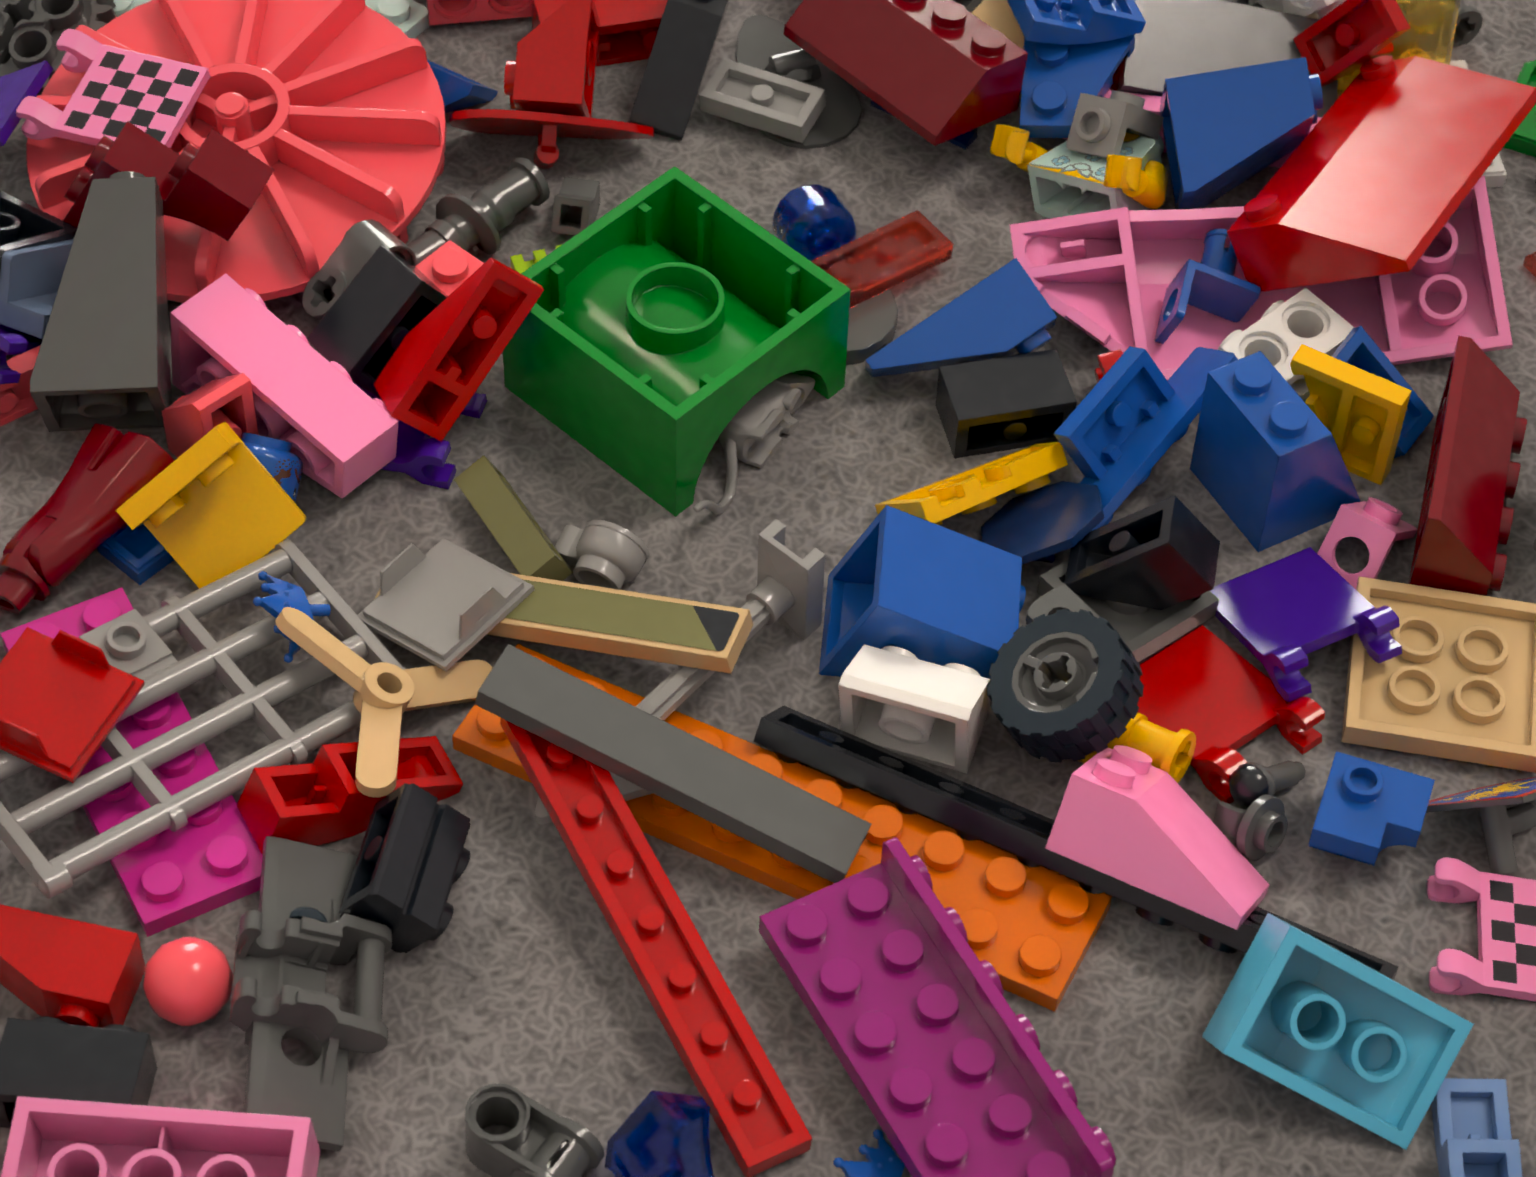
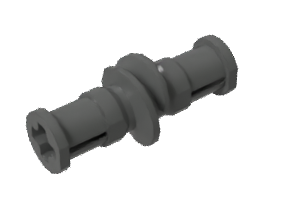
[407,157,550,264]

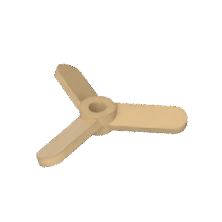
[275,607,493,797]

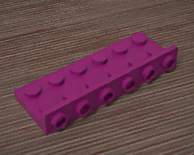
[759,837,1116,1177]

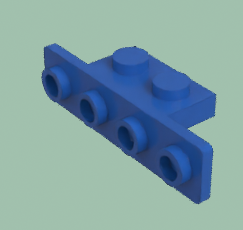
[1054,346,1238,532]

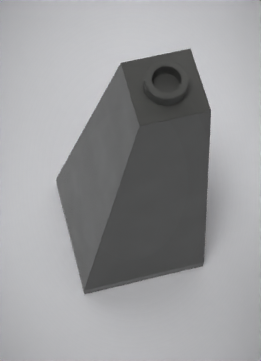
[30,171,172,432]

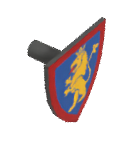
[1426,776,1536,875]

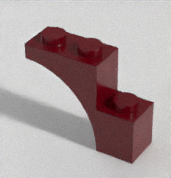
[63,121,274,241]

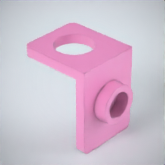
[1317,497,1418,589]

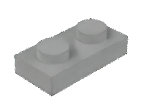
[699,58,826,143]

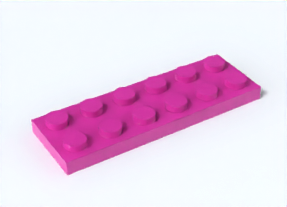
[0,587,262,937]

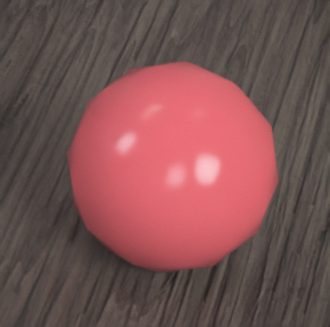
[143,937,233,1026]

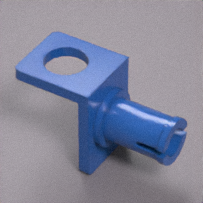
[1155,229,1261,344]

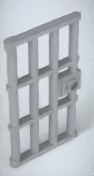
[0,539,406,899]

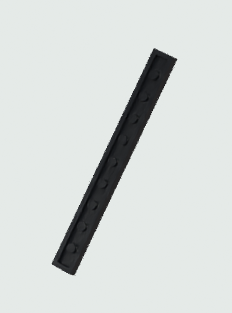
[753,706,1399,980]

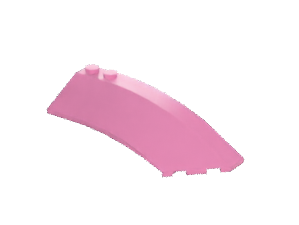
[1010,176,1513,381]

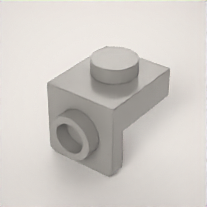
[1066,90,1164,159]

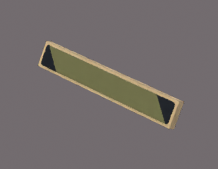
[374,573,753,674]

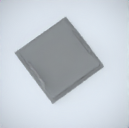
[357,538,535,671]

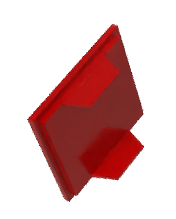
[0,627,145,783]

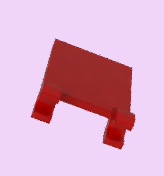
[1137,625,1325,804]

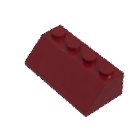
[783,0,1028,146]
[1408,335,1527,596]

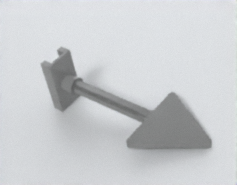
[535,519,825,825]

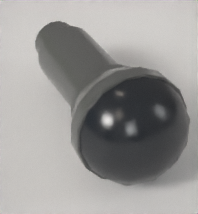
[1229,760,1305,808]

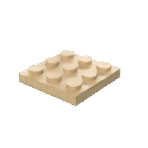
[1341,576,1536,773]

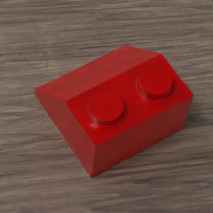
[504,0,600,118]

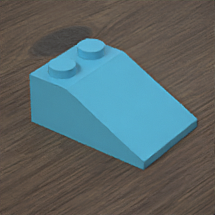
[1202,913,1474,1150]

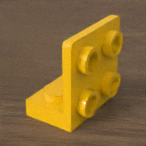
[115,421,306,589]

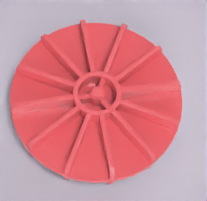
[26,0,446,303]

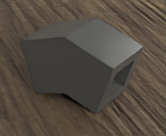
[551,176,600,235]

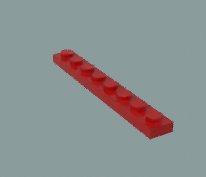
[500,717,812,1177]

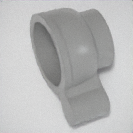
[554,520,650,590]

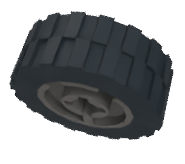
[987,609,1144,763]

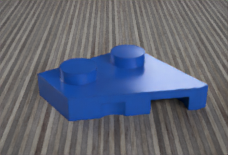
[1020,34,1135,138]

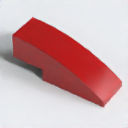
[237,736,463,855]

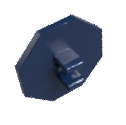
[981,481,1104,565]

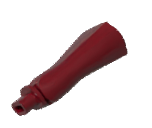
[0,423,175,614]

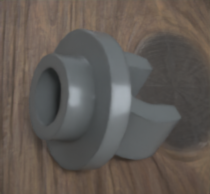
[1213,794,1288,860]

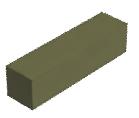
[454,455,573,581]

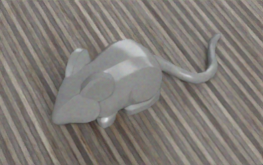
[693,373,815,515]

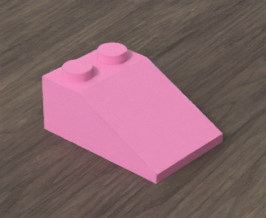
[1045,745,1270,930]

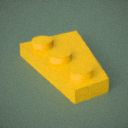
[875,442,1068,525]

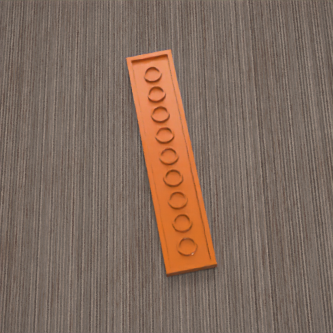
[452,644,1112,1012]

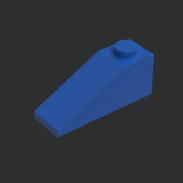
[865,258,1057,377]

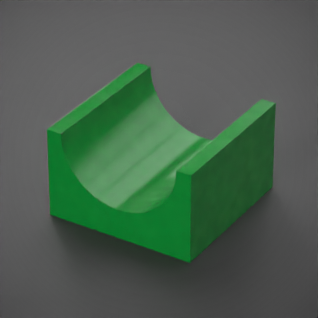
[503,166,851,517]

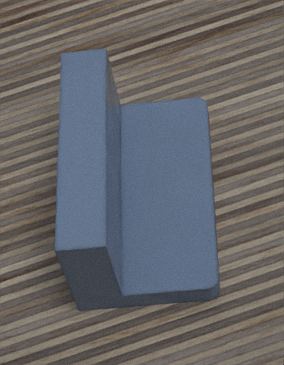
[0,239,74,339]

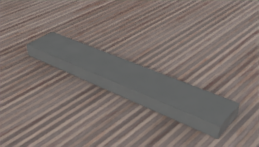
[475,644,871,883]

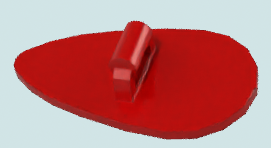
[449,109,654,169]

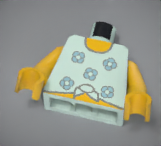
[990,124,1168,218]

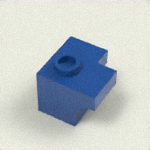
[1308,751,1435,866]

